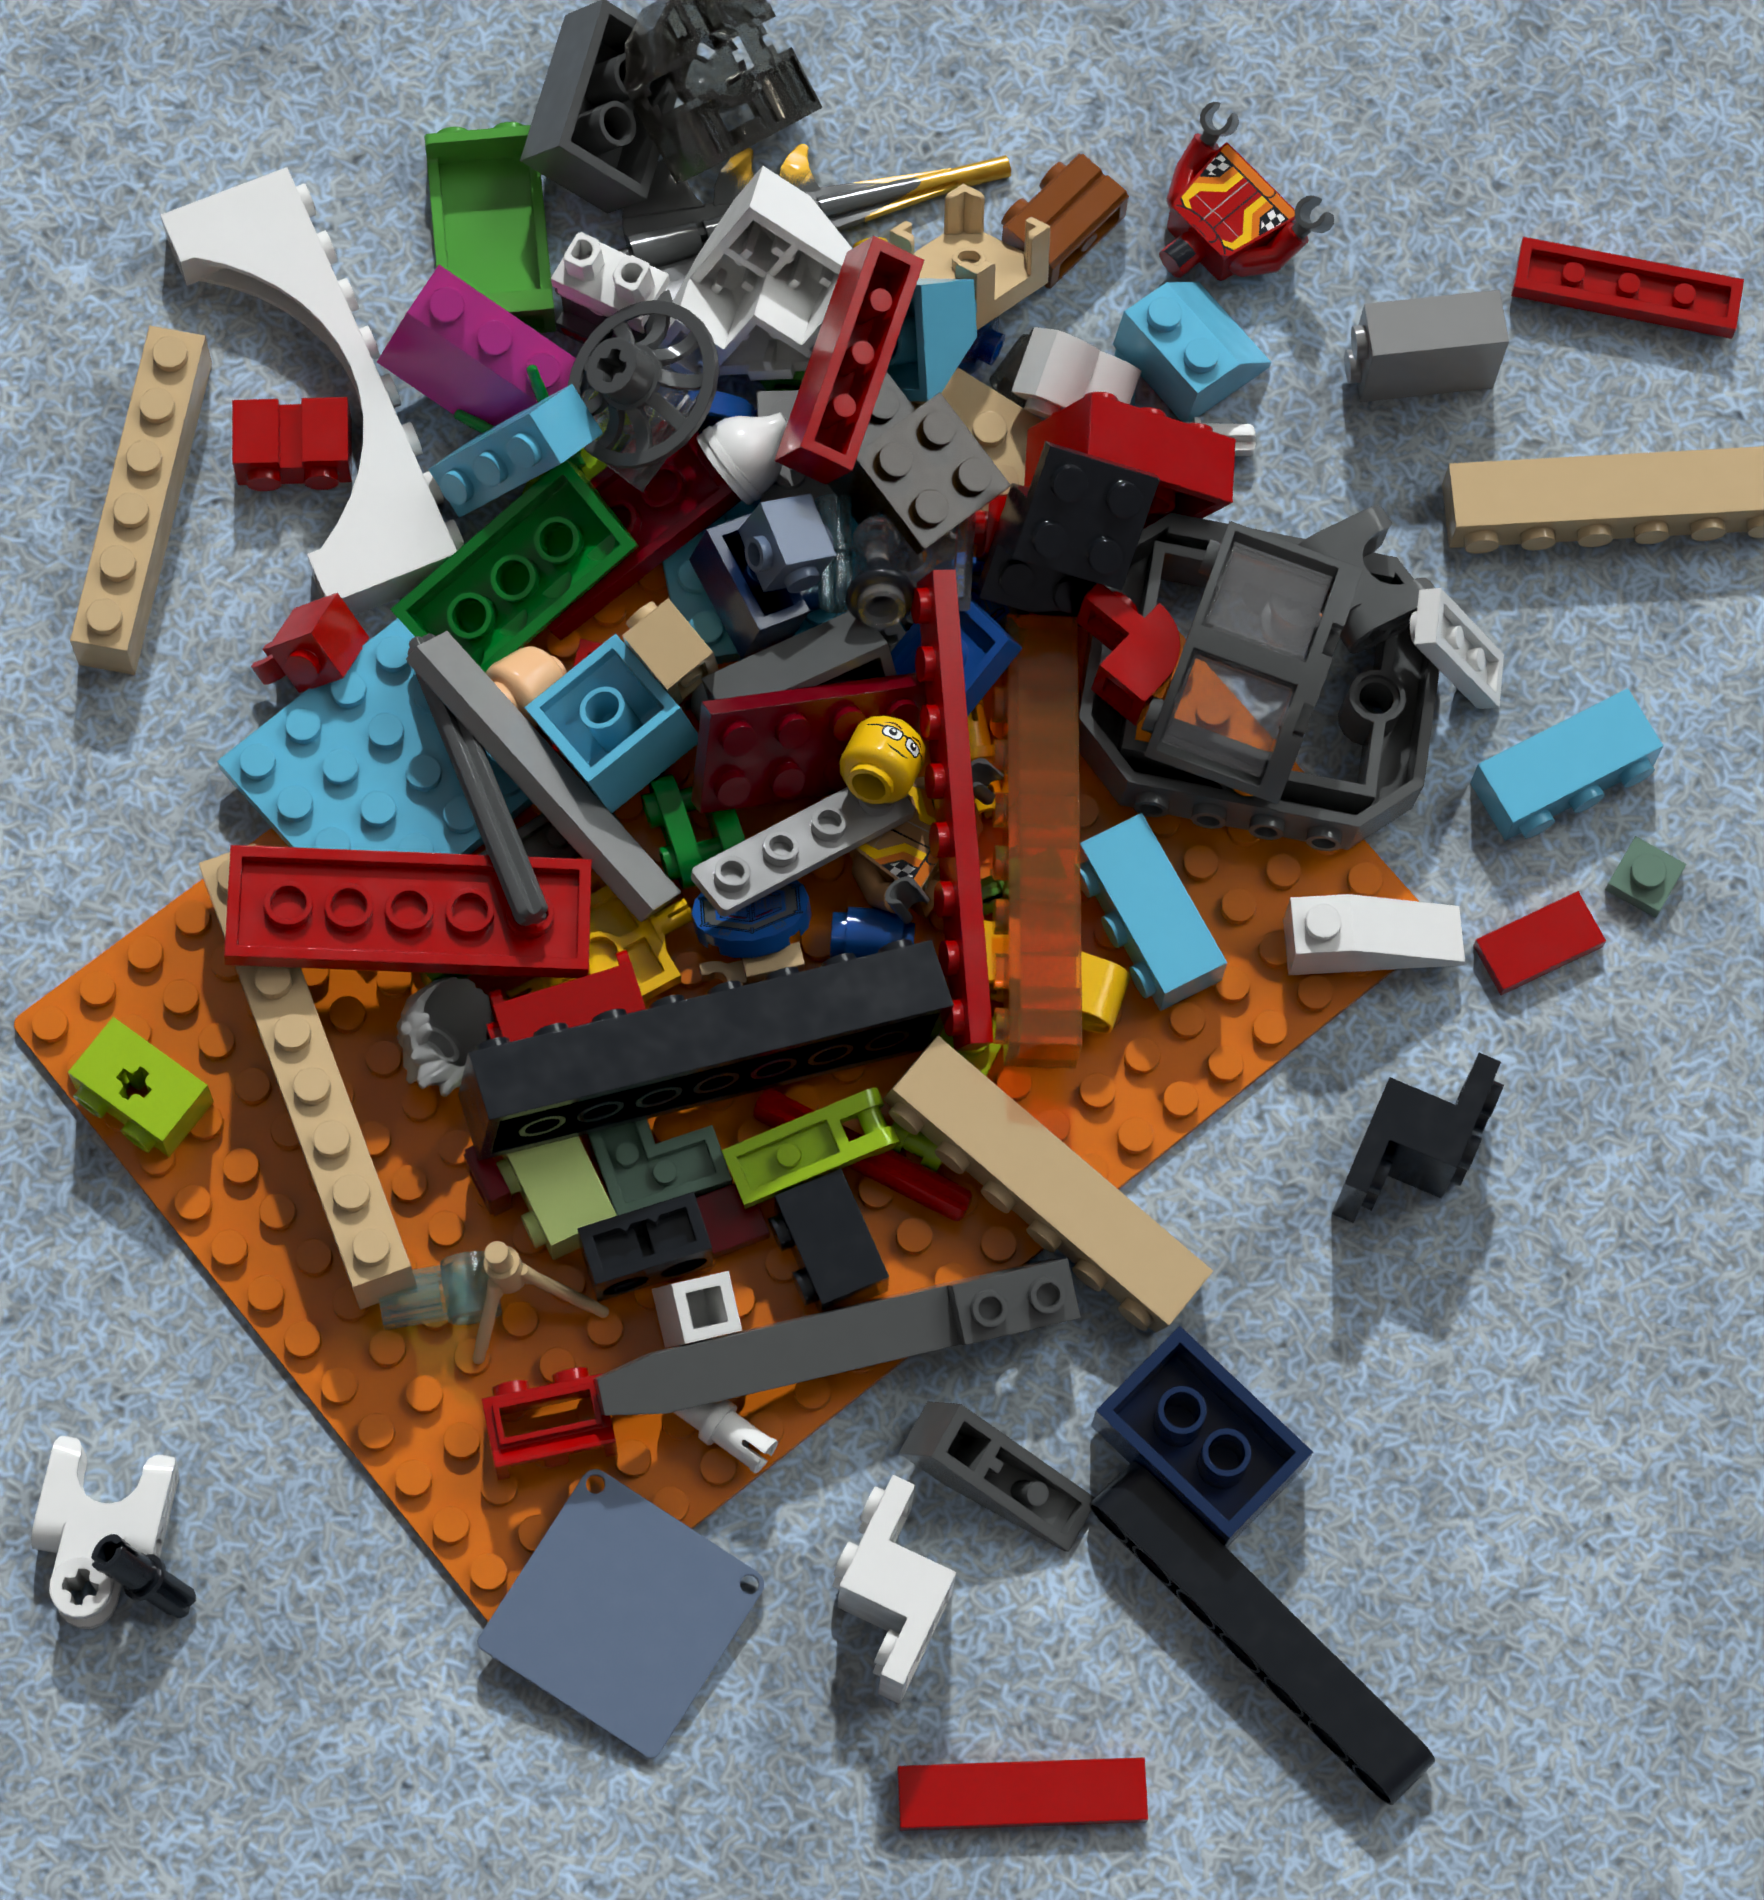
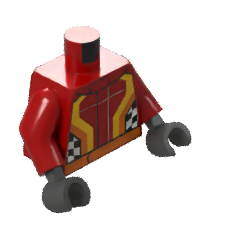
[1159,102,1334,281]

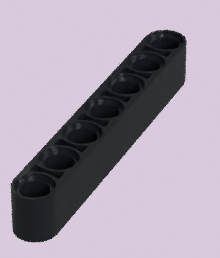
[1089,1461,1435,1805]

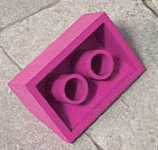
[377,265,576,426]

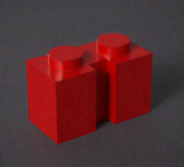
[232,397,352,491]

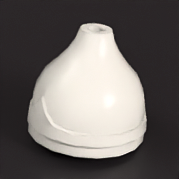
[696,412,788,505]

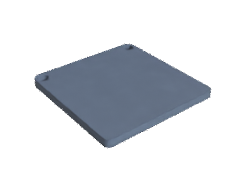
[477,1469,764,1758]

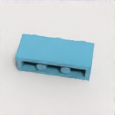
[428,384,603,518]
[1470,688,1663,841]
[1073,813,1227,1011]

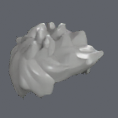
[396,977,495,1097]

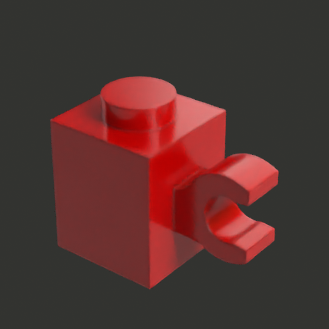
[251,592,370,693]

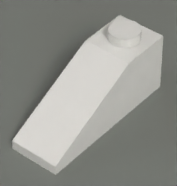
[1283,894,1465,975]

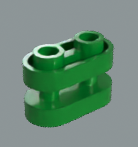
[641,767,745,890]

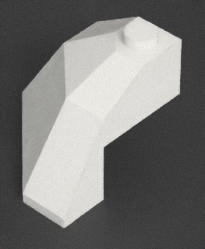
[657,166,852,381]

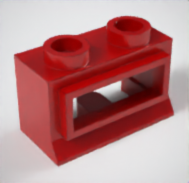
[481,1367,618,1480]

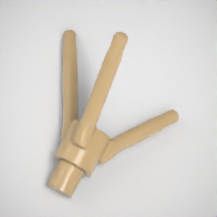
[473,1241,609,1364]

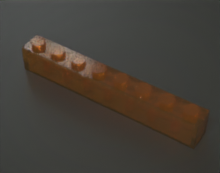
[992,614,1082,1069]

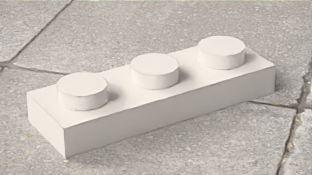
[1410,588,1504,709]

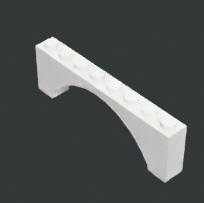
[160,167,464,616]

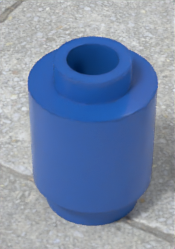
[830,907,915,958]

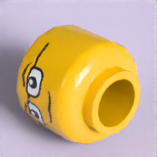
[840,716,926,804]

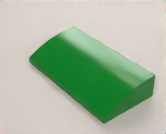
[390,460,639,672]

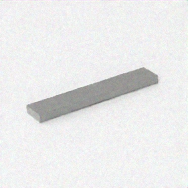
[406,631,681,922]

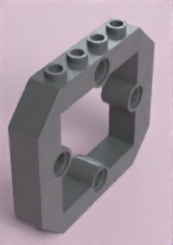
[1071,512,1439,851]

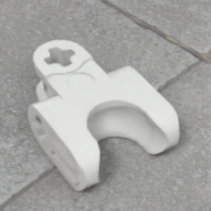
[31,1436,179,1629]

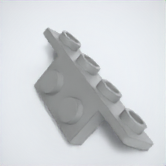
[691,787,915,917]

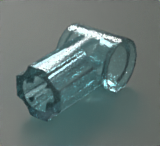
[379,1251,502,1330]

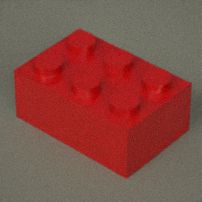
[1024,392,1236,529]

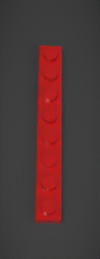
[911,569,994,1051]

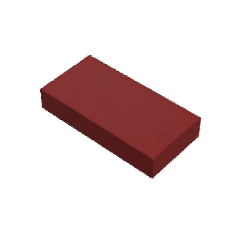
[1473,891,1606,995]

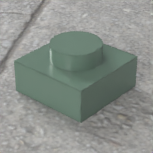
[1605,836,1687,918]

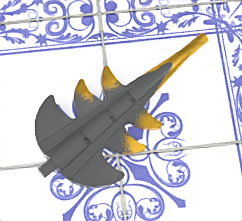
[618,144,1011,302]

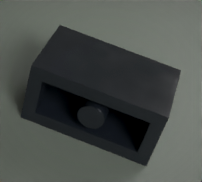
[768,1169,889,1313]

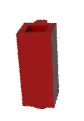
[486,950,646,1042]

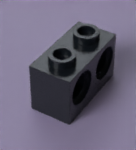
[577,1192,713,1302]

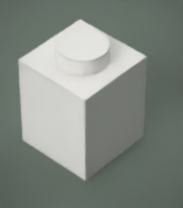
[652,1271,742,1348]

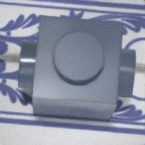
[738,493,836,593]

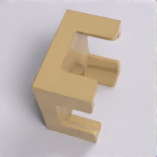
[889,184,1050,330]

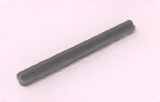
[407,633,548,927]

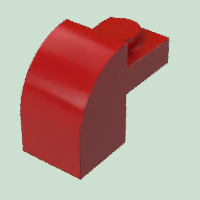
[1076,583,1181,726]

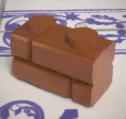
[1001,154,1129,289]

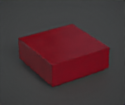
[463,1145,513,1217]
[696,1183,770,1259]

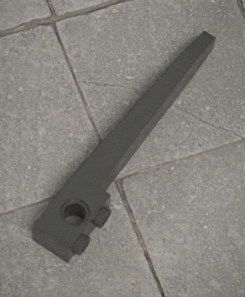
[593,1259,1081,1415]

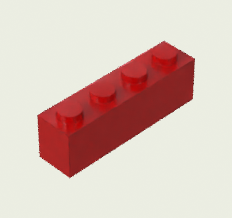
[774,235,925,485]

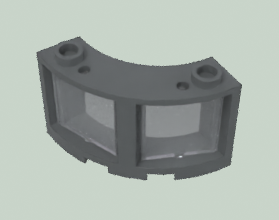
[1141,521,1363,804]

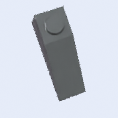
[899,1401,1095,1552]

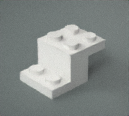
[832,1475,956,1704]

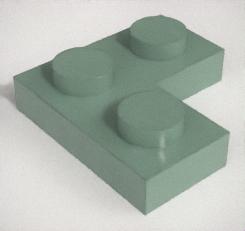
[587,1119,732,1216]

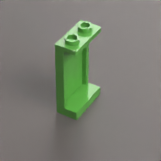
[424,122,556,333]

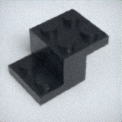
[975,441,1160,628]
[1332,1052,1504,1223]

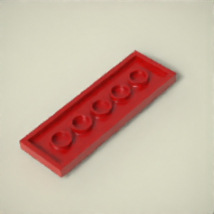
[224,845,592,978]

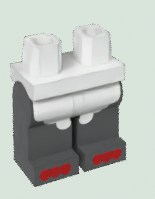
[551,232,672,344]

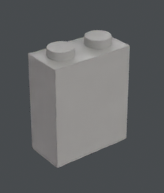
[1344,290,1509,402]

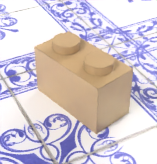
[622,598,719,705]

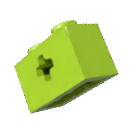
[68,1017,214,1157]

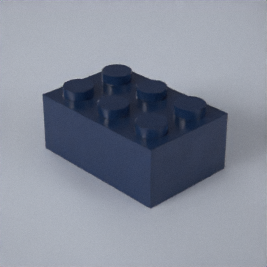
[1091,1326,1313,1548]

